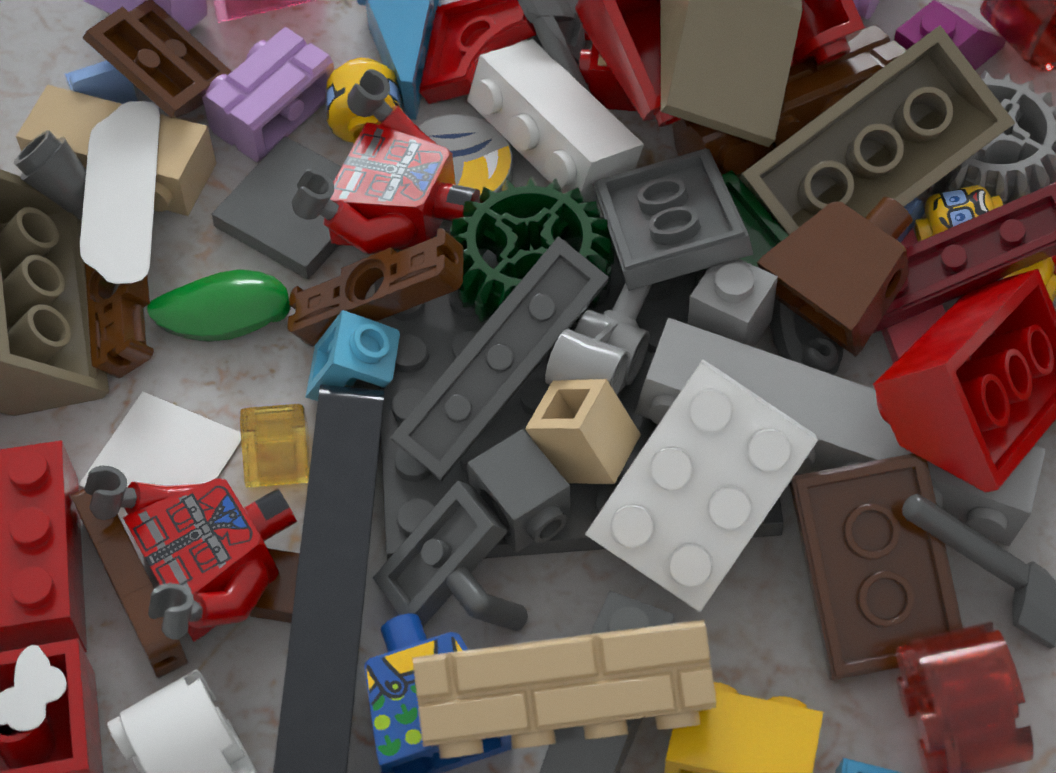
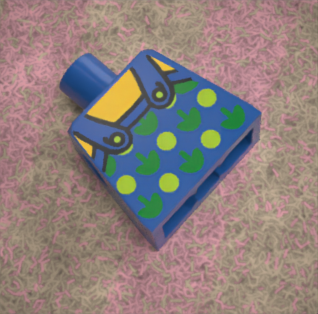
[364,614,512,773]

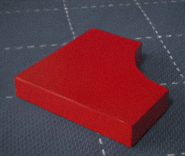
[419,0,536,104]

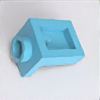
[305,310,400,401]

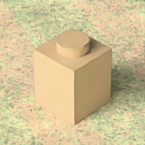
[525,379,641,484]

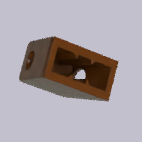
[757,196,913,357]

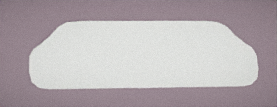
[80,101,160,284]

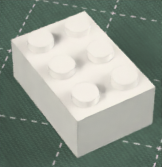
[585,359,818,612]

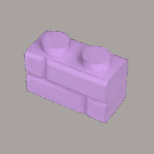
[202,27,335,163]

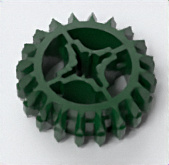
[450,175,615,323]

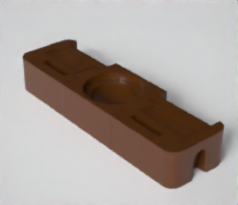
[287,228,464,346]
[85,263,154,378]
[71,489,189,679]

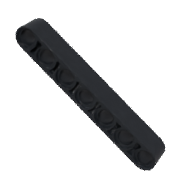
[273,385,385,773]

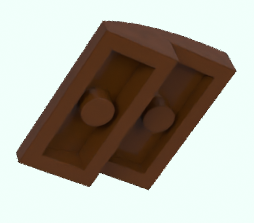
[83,0,232,118]

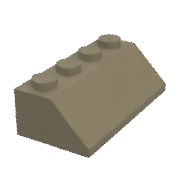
[739,25,1015,235]
[0,169,109,416]

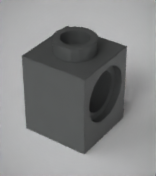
[467,429,570,553]

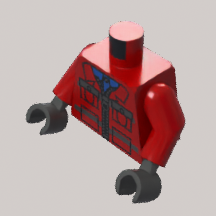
[292,69,480,255]
[84,465,297,642]

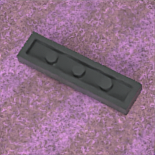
[390,237,609,482]

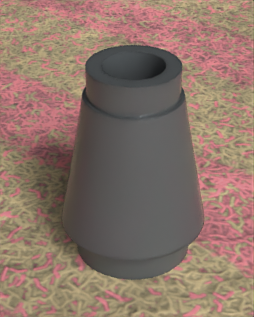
[14,130,86,220]

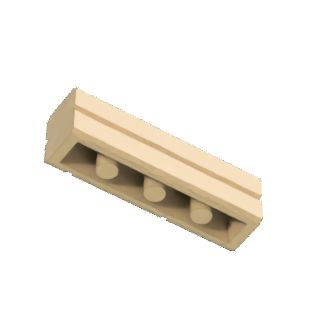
[413,620,716,758]

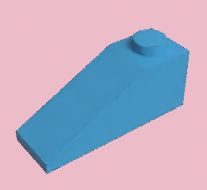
[357,0,442,120]

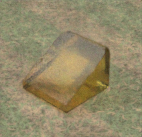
[240,404,310,488]

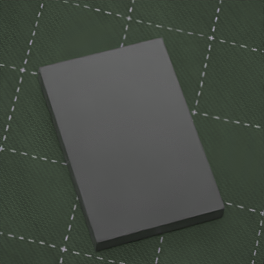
[593,148,753,291]

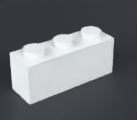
[467,39,644,203]

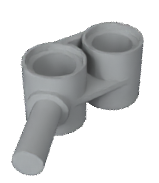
[545,282,652,395]

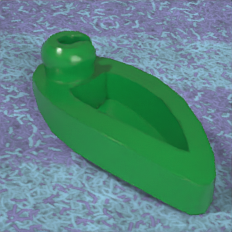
[146,269,291,342]

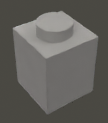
[688,259,778,348]

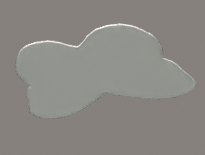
[0,645,67,731]

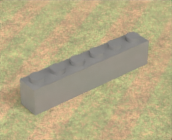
[635,317,1046,546]

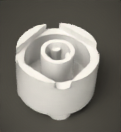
[107,669,257,773]

